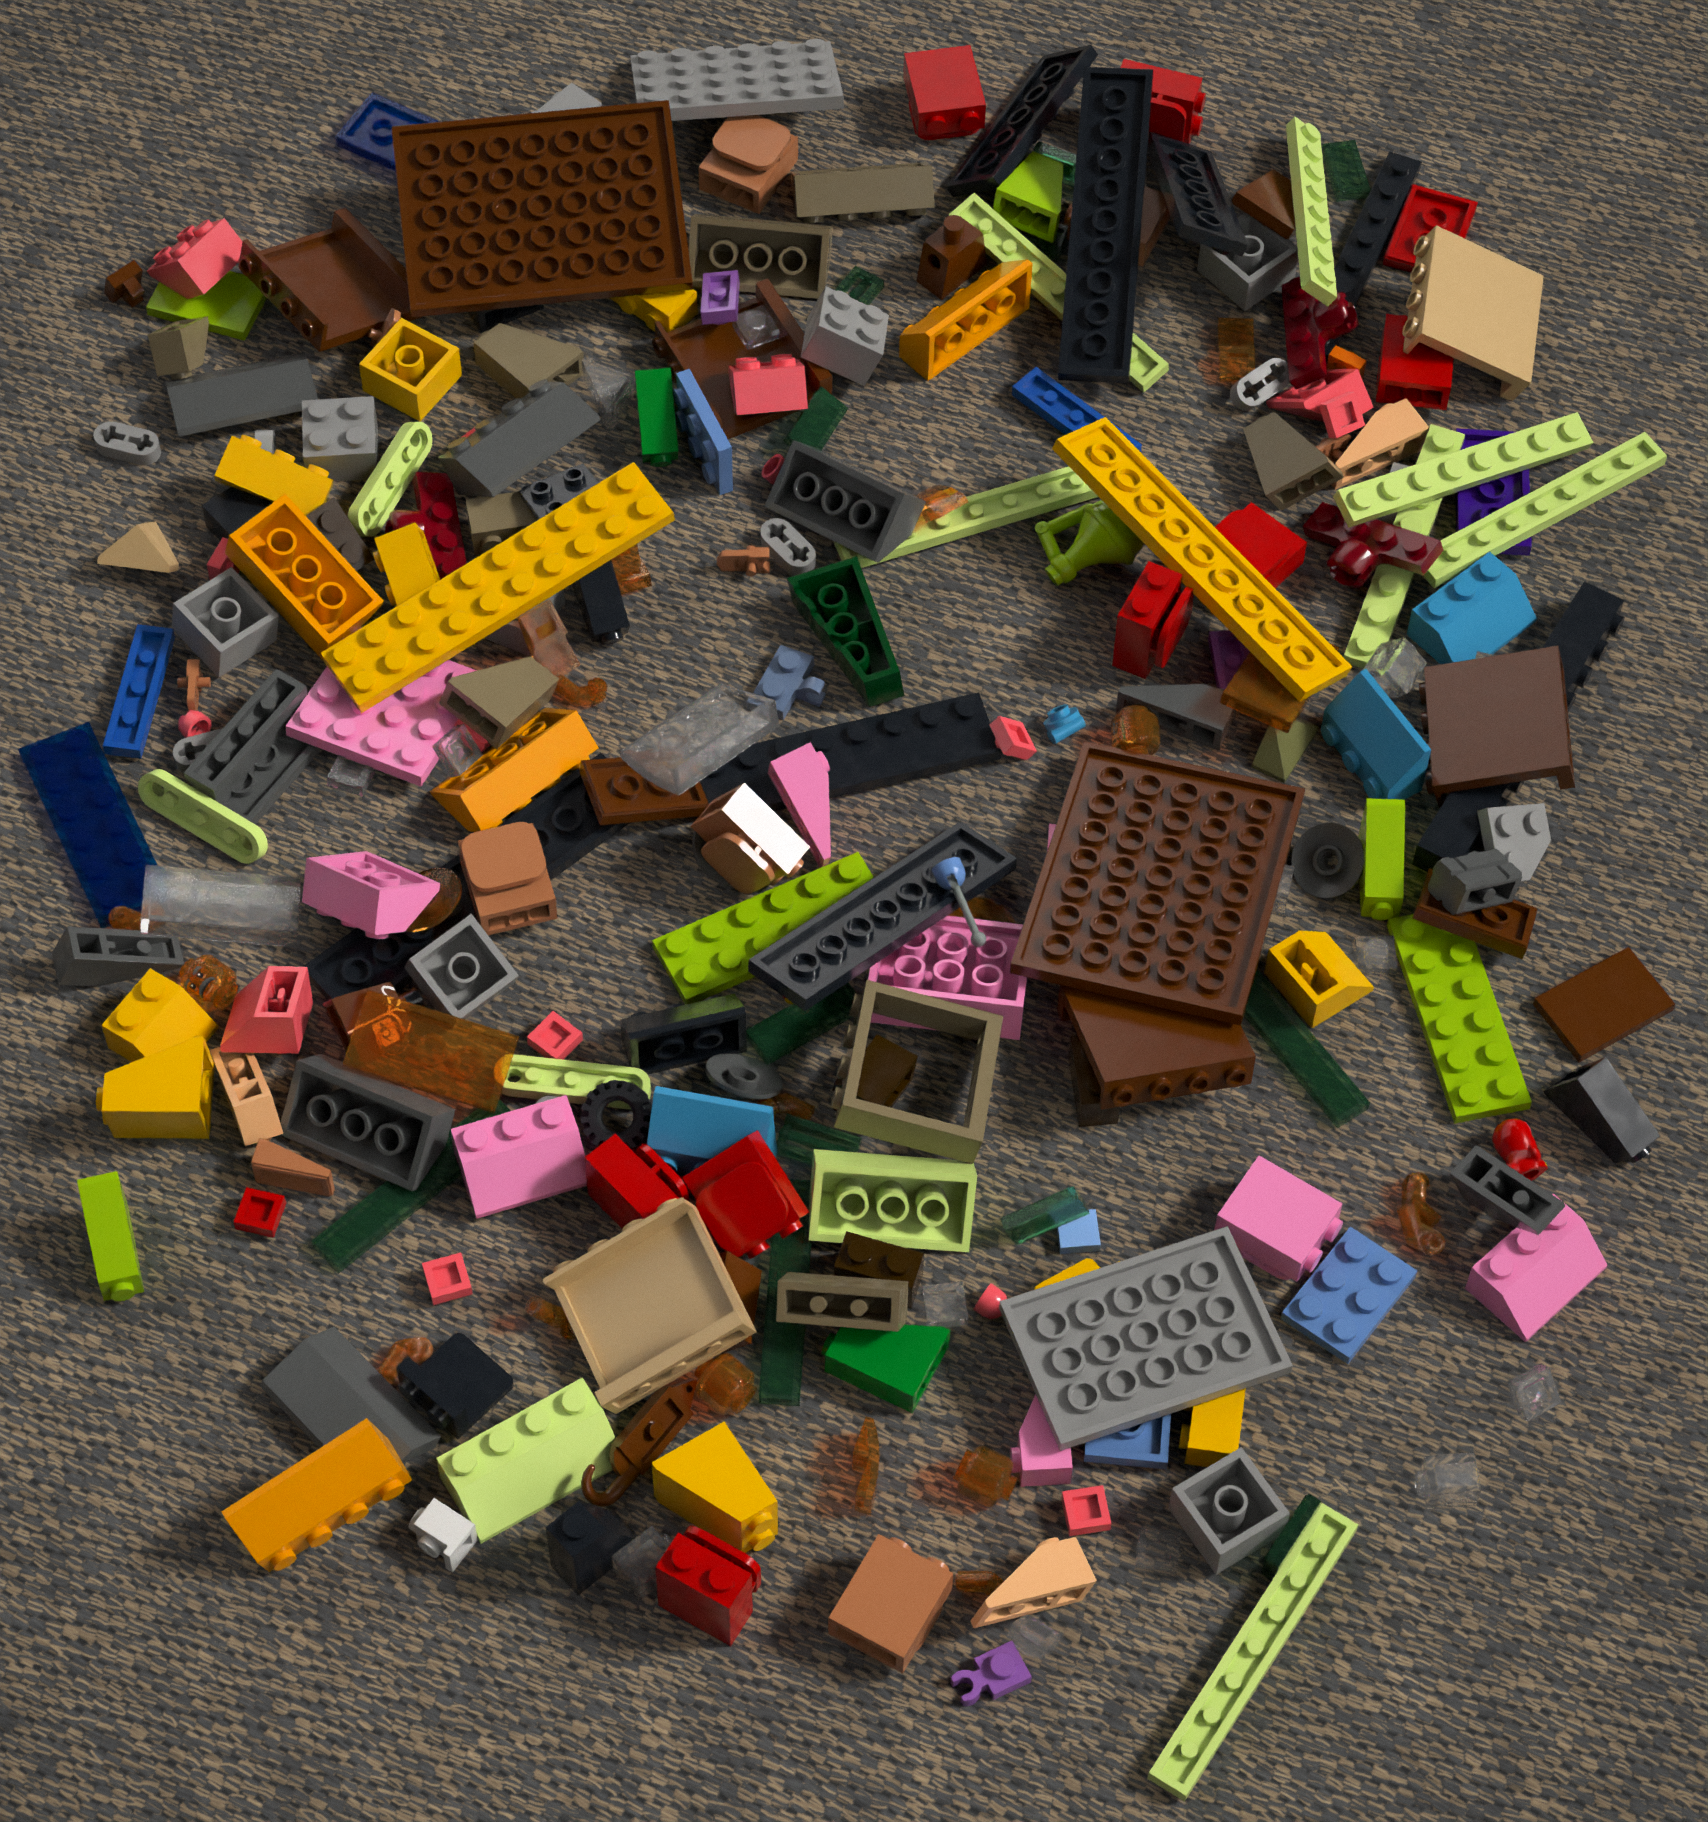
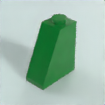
[635,368,678,467]
[821,1324,950,1413]

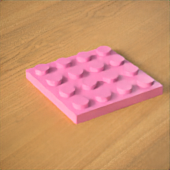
[286,627,477,786]

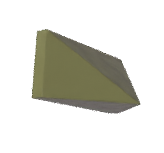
[1251,711,1319,783]

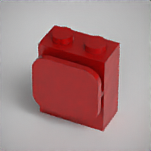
[903,45,986,140]
[1120,59,1206,144]
[1376,314,1454,410]
[1215,502,1307,589]
[1112,561,1194,679]
[682,1130,809,1260]
[584,1133,689,1229]
[655,1526,761,1647]

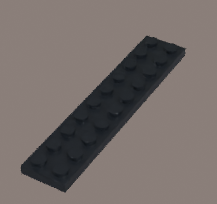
[1058,67,1153,384]
[303,753,629,1001]

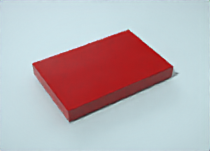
[1383,184,1478,273]

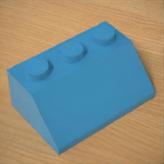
[1407,552,1537,664]
[1321,669,1431,800]
[647,1086,777,1176]

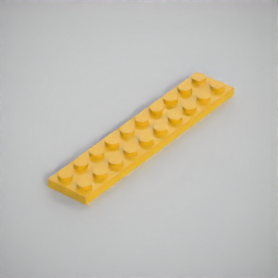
[1052,417,1352,702]
[321,462,675,713]

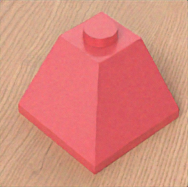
[1266,369,1374,422]

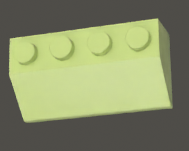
[808,1149,977,1252]
[436,1378,616,1544]

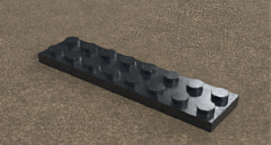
[748,821,1017,1011]

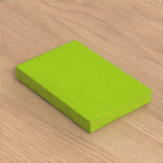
[146,271,267,341]

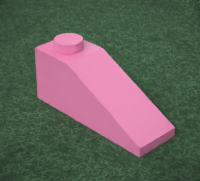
[768,742,831,868]
[1010,1394,1073,1487]

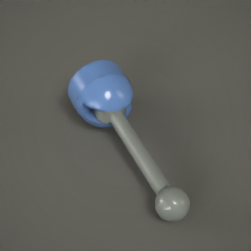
[932,857,986,947]

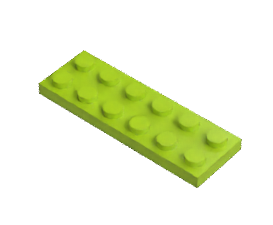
[652,852,874,1004]
[1387,914,1532,1124]

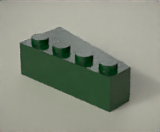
[787,556,905,707]

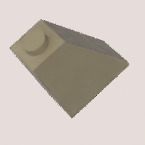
[473,323,585,399]
[1243,412,1344,510]
[439,656,559,749]

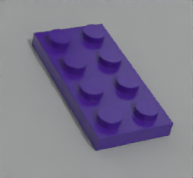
[1456,428,1532,556]

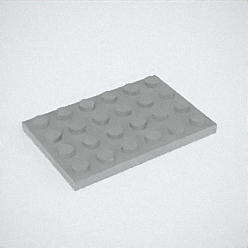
[630,39,844,121]
[999,1226,1293,1451]

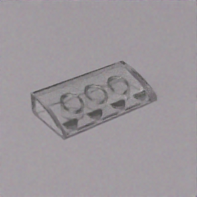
[619,683,780,795]
[140,865,301,947]

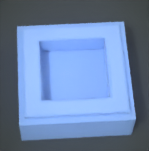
[1055,1209,1101,1254]

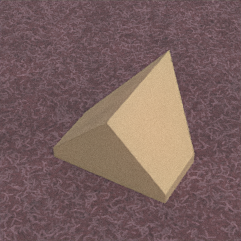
[97,521,179,573]

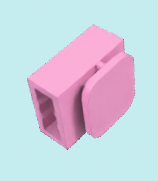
[1214,1156,1343,1282]

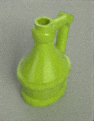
[1035,500,1145,586]

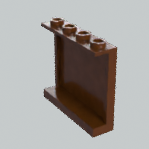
[238,207,421,352]
[652,279,832,439]
[1419,646,1575,808]
[1057,985,1256,1110]

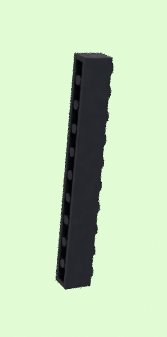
[1412,581,1625,872]

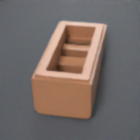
[251,1138,335,1197]

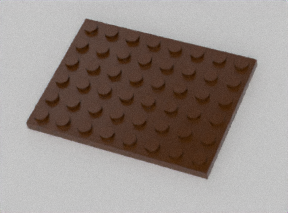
[391,100,693,318]
[1010,741,1305,1025]

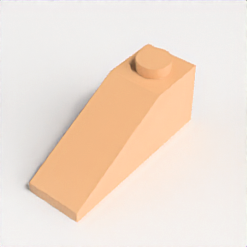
[1331,398,1429,490]
[209,1047,283,1146]
[970,1537,1097,1628]

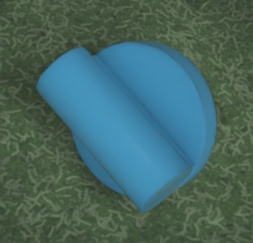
[1043,704,1086,745]

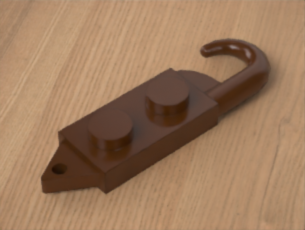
[581,1379,697,1507]

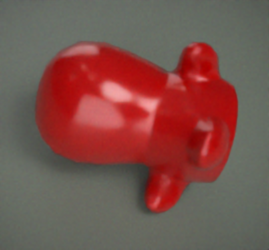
[1492,1118,1548,1181]

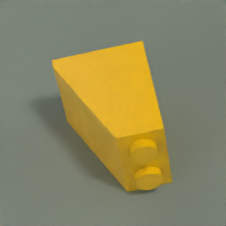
[96,1036,215,1139]
[652,1422,778,1553]

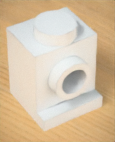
[409,1498,478,1573]

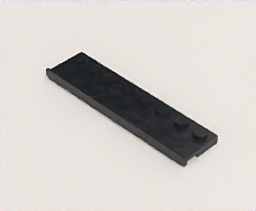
[691,692,1002,811]

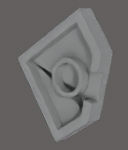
[1477,803,1551,883]

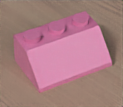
[302,851,440,939]
[451,1095,587,1219]
[1465,1194,1607,1342]

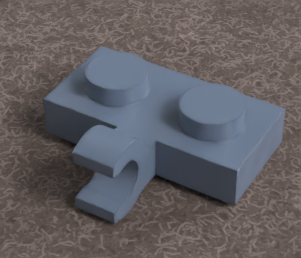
[749,645,826,720]

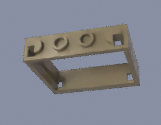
[831,980,1003,1164]

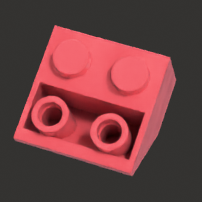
[147,218,242,299]
[728,354,808,415]
[220,966,313,1054]

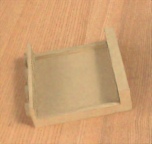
[1402,225,1543,401]
[542,1197,757,1414]

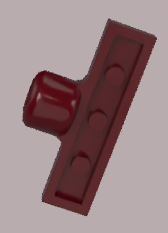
[1281,277,1358,389]
[385,472,467,580]
[1302,502,1444,589]

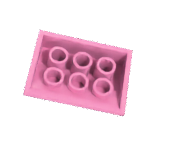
[868,916,1028,1040]

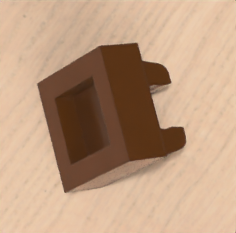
[104,260,145,308]

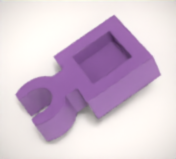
[950,1640,1032,1706]

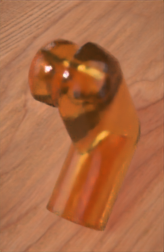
[108,904,166,931]
[756,1093,815,1124]
[377,1337,433,1384]
[956,1570,1004,1597]

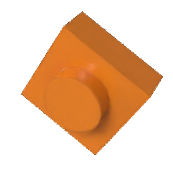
[1327,345,1367,380]

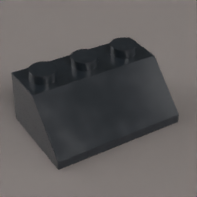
[620,994,747,1075]

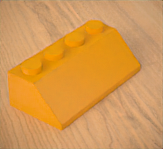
[899,259,1033,381]
[225,494,384,660]
[429,708,599,832]
[221,1418,412,1572]

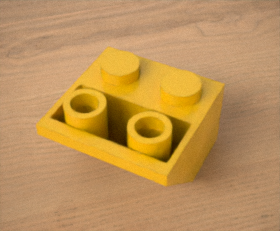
[1264,931,1374,1028]

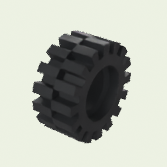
[580,1080,652,1150]

